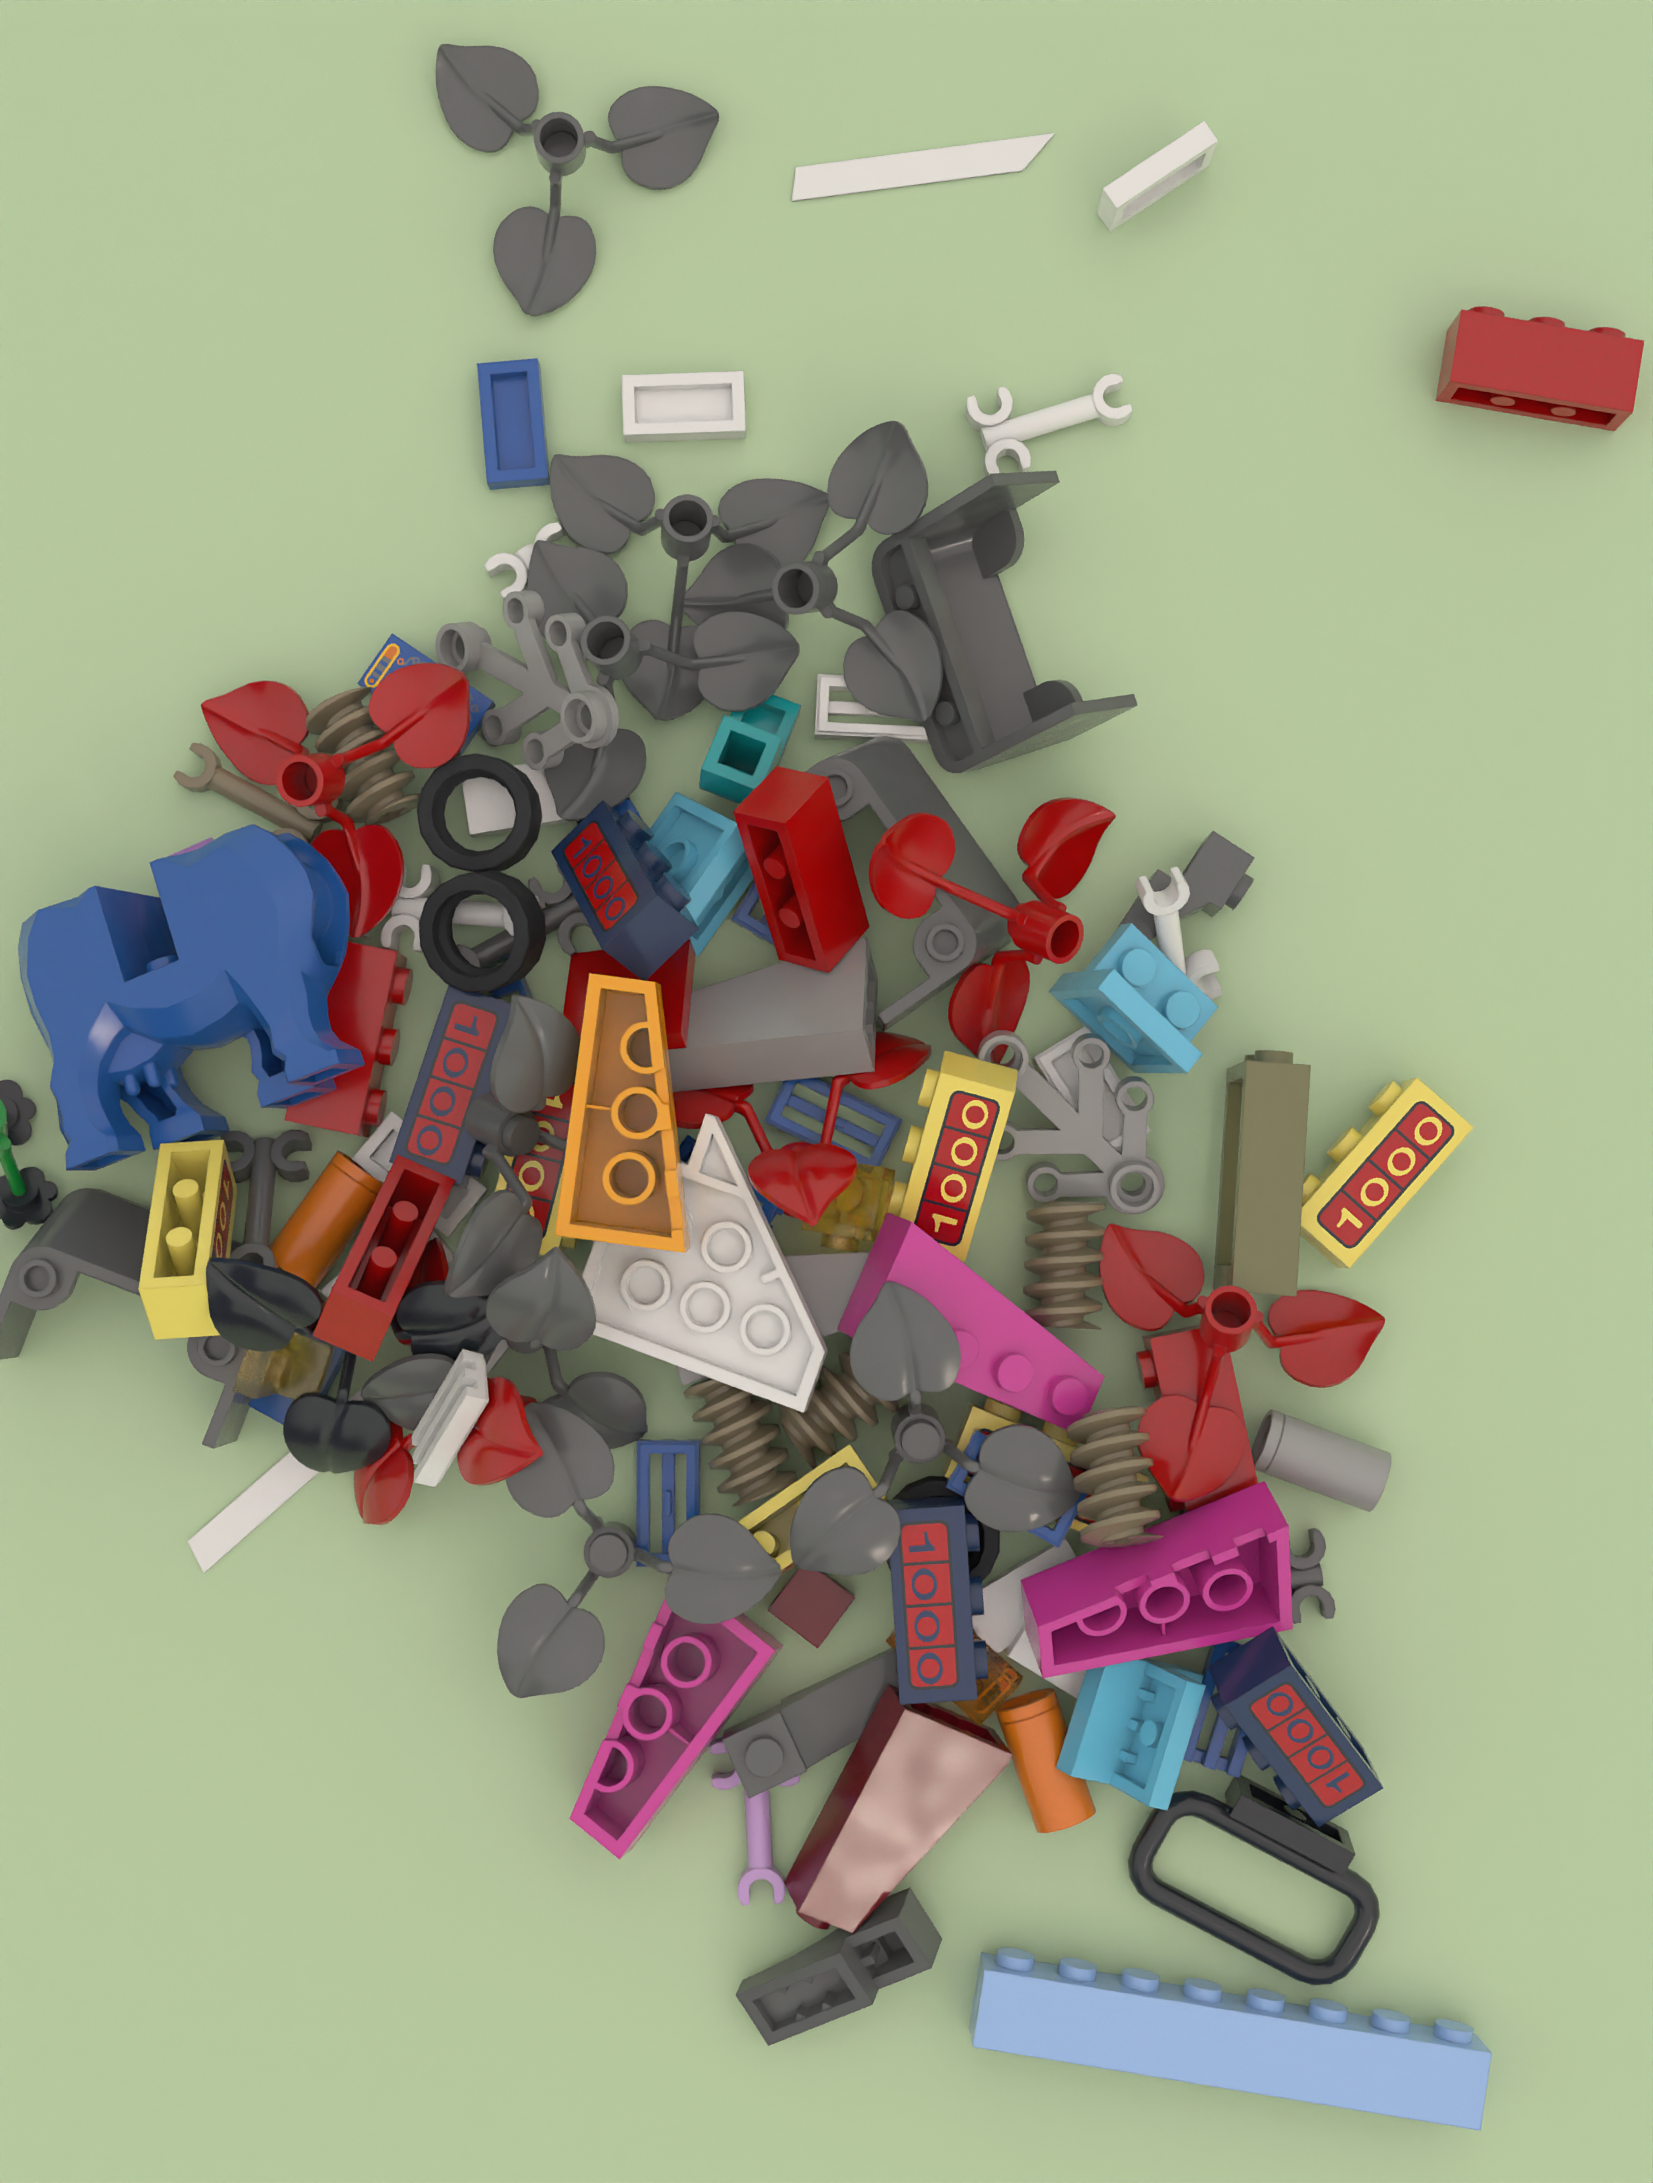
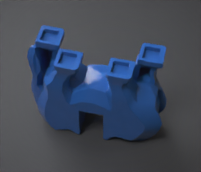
[18,824,365,1171]

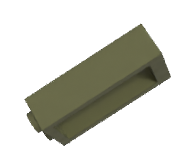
[1213,1050,1311,1296]

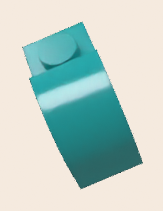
[699,695,801,804]

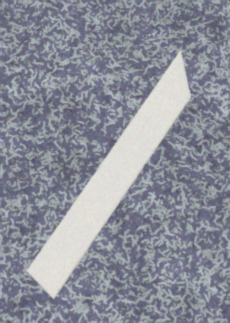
[792,133,1055,201]
[188,1363,391,1573]

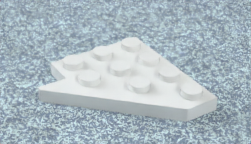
[582,1114,828,1413]

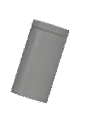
[1251,1409,1391,1512]

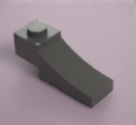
[1114,831,1255,941]
[722,1647,899,1798]
[736,1887,942,2046]

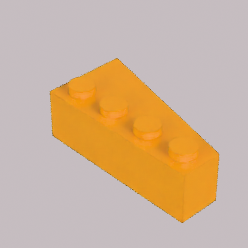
[555,973,690,1253]

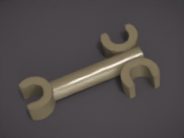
[173,743,343,844]

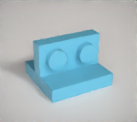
[649,792,753,957]
[1049,923,1218,1073]
[1056,1658,1206,1810]

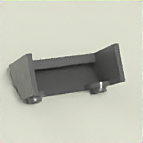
[872,471,1138,773]
[805,736,1020,1032]
[0,1188,285,1449]

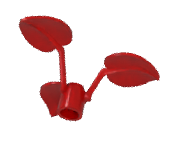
[201,663,470,938]
[868,797,1116,1064]
[673,1031,932,1227]
[1099,1224,1385,1502]
[354,1237,543,1525]

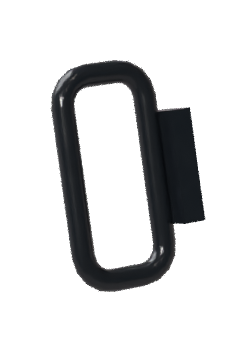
[1128,1775,1380,1985]

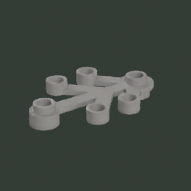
[436,590,619,770]
[977,1030,1165,1215]

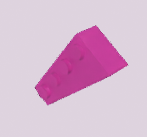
[837,1213,1104,1430]
[1020,1481,1293,1678]
[569,1599,784,1860]

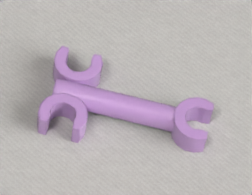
[710,1737,800,1905]

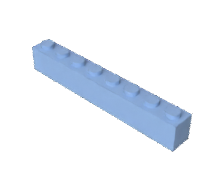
[969,1947,1492,2131]

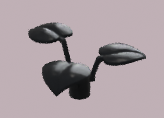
[206,1257,503,1474]

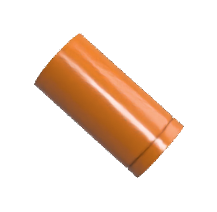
[269,1150,384,1288]
[995,1688,1096,1833]

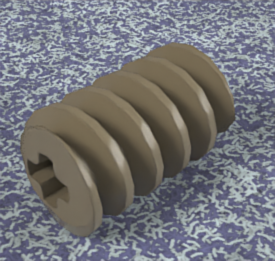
[305,687,420,825]
[1023,1201,1106,1330]
[778,1352,909,1469]
[683,1378,797,1506]
[1066,1406,1164,1548]

